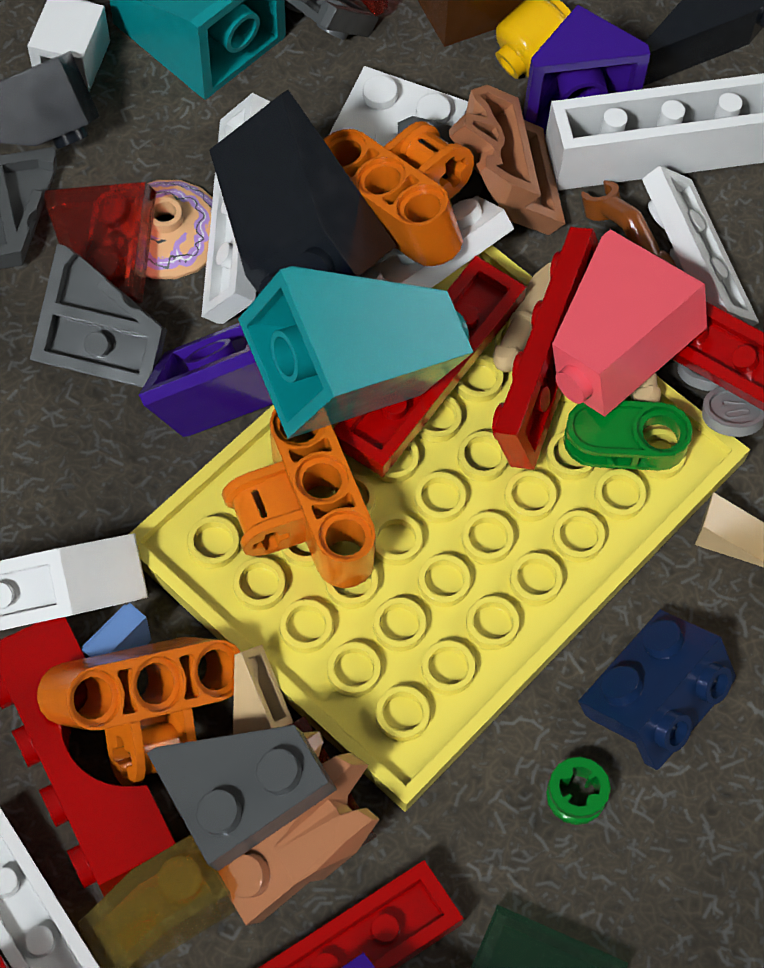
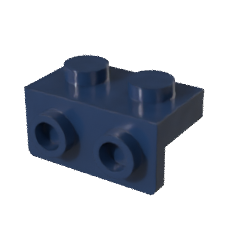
[578,609,736,770]

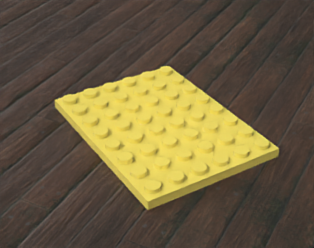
[129,245,750,812]

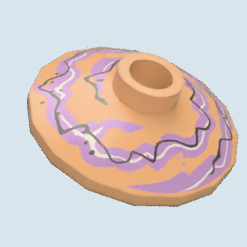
[108,180,213,279]

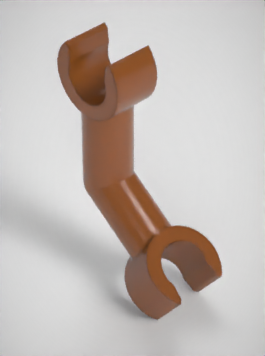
[581,180,677,267]

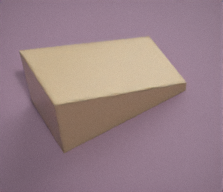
[695,492,764,567]
[233,645,294,735]

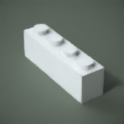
[545,73,764,191]

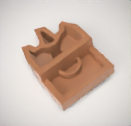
[449,85,566,235]
[176,731,380,926]

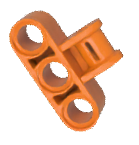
[323,121,474,266]
[222,409,376,588]
[37,637,241,786]

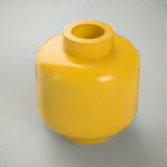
[495,0,571,79]

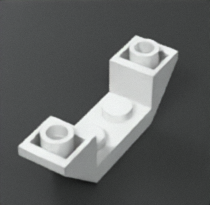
[0,533,149,631]

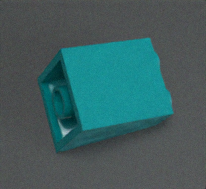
[110,0,286,100]
[238,266,473,439]

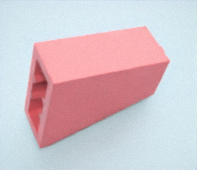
[552,229,707,417]

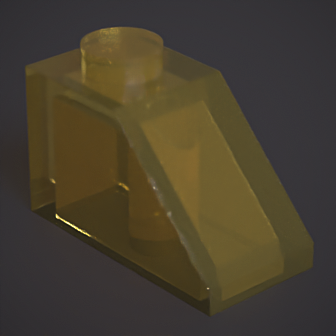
[77,835,234,968]

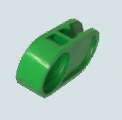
[563,401,693,471]

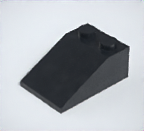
[209,90,397,294]

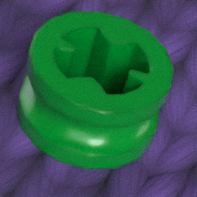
[546,757,611,825]

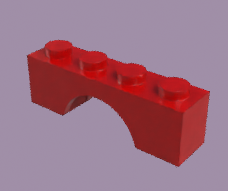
[0,617,182,901]

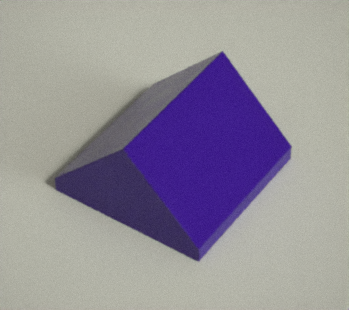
[523,5,651,135]
[138,323,273,437]

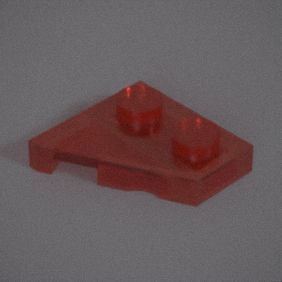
[44,182,157,303]

